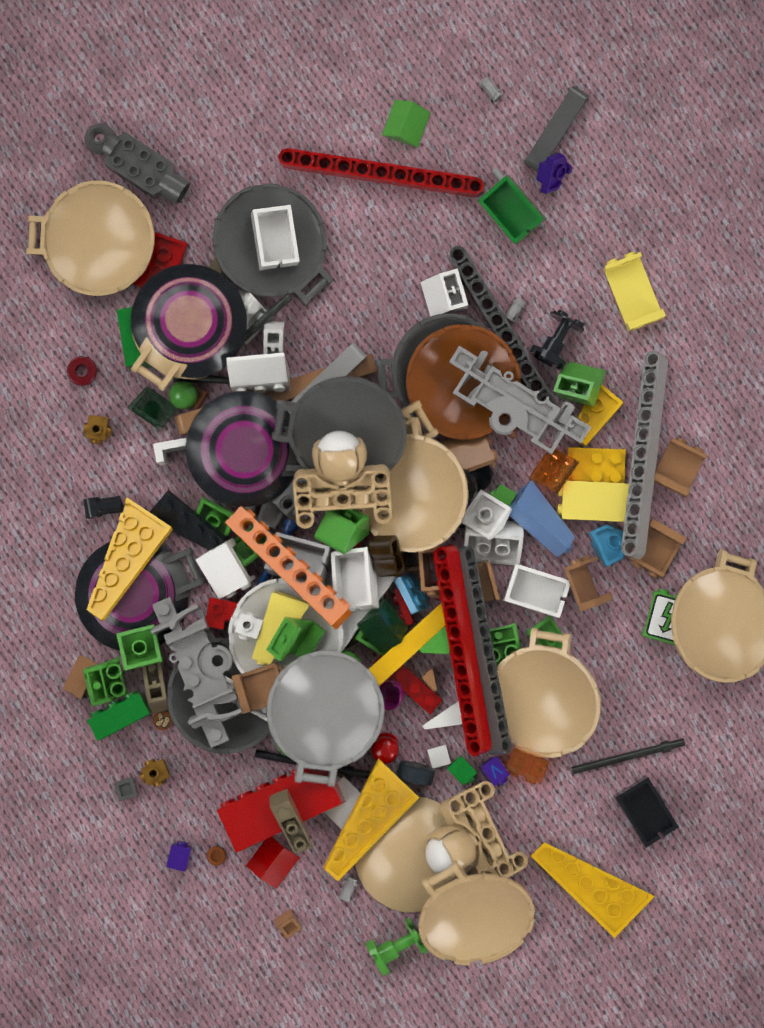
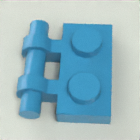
[394,573,430,614]

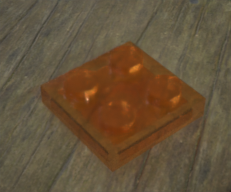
[529,446,579,494]

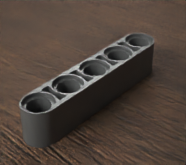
[524,86,589,172]

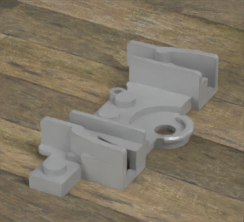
[449,346,591,455]
[151,597,243,748]

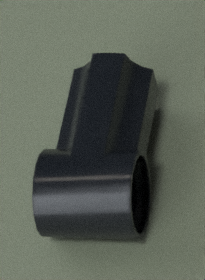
[83,496,123,519]

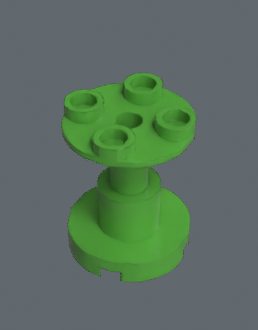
[365,917,428,976]

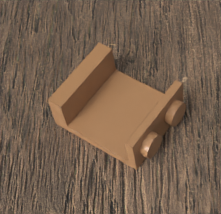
[654,437,707,497]
[418,545,441,598]
[564,555,614,612]

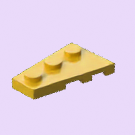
[577,385,624,446]

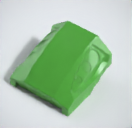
[490,623,521,666]
[83,657,128,707]

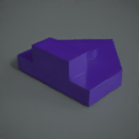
[536,153,573,194]

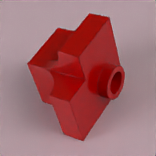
[206,597,238,629]

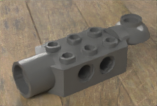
[84,124,190,205]

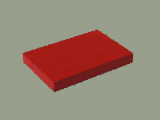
[133,232,188,288]

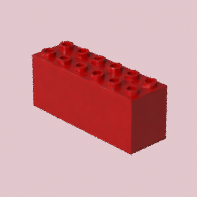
[217,768,346,853]

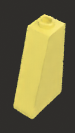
[252,590,310,666]

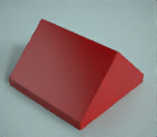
[246,837,300,889]

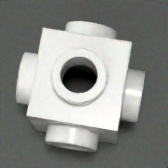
[233,612,263,641]

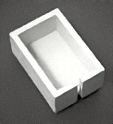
[251,205,300,270]
[331,547,379,612]
[503,564,570,618]

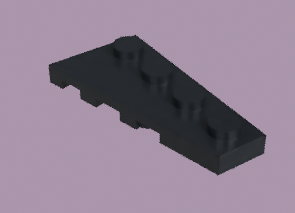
[150,490,228,551]

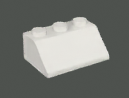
[226,353,290,394]
[463,521,524,565]

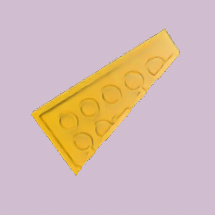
[87,497,173,622]
[323,758,419,881]
[530,842,655,938]

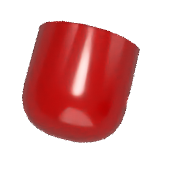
[371,732,399,764]

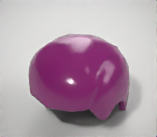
[379,679,404,711]

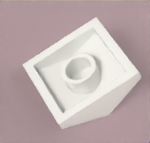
[461,490,512,540]

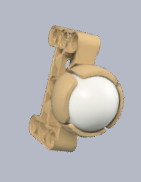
[293,431,392,529]
[425,781,528,881]

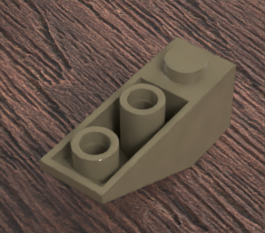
[269,789,313,854]

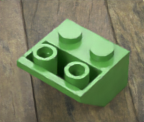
[553,362,606,407]
[315,509,369,554]

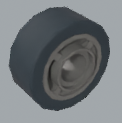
[397,761,435,786]

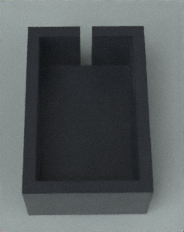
[613,776,679,848]

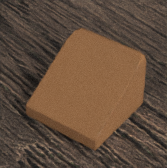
[422,668,437,691]
[274,909,303,939]

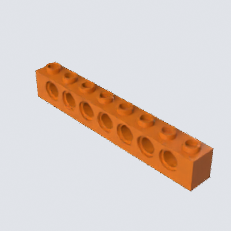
[225,506,352,630]

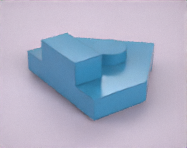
[589,524,624,567]

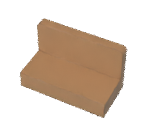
[477,560,500,602]
[63,655,99,699]

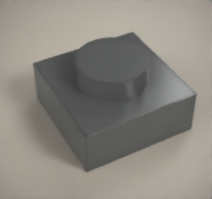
[113,777,139,802]

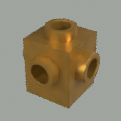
[83,415,112,444]
[140,758,171,788]

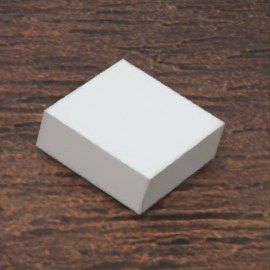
[427,745,451,768]

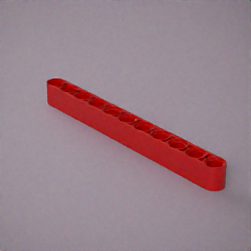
[279,148,484,198]
[433,544,492,756]

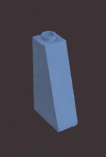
[509,481,575,557]

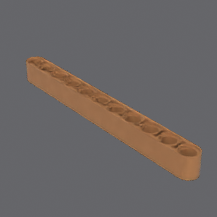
[174,353,378,436]

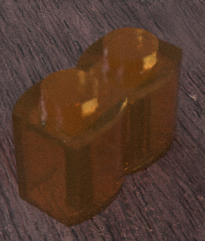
[505,746,549,785]

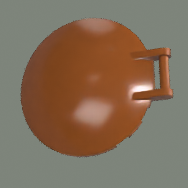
[406,324,521,440]

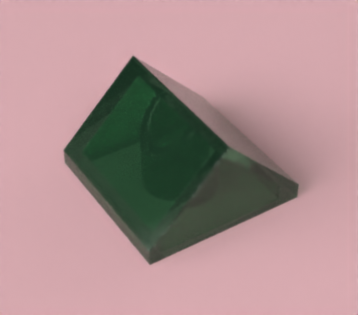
[127,386,178,432]
[356,599,409,653]

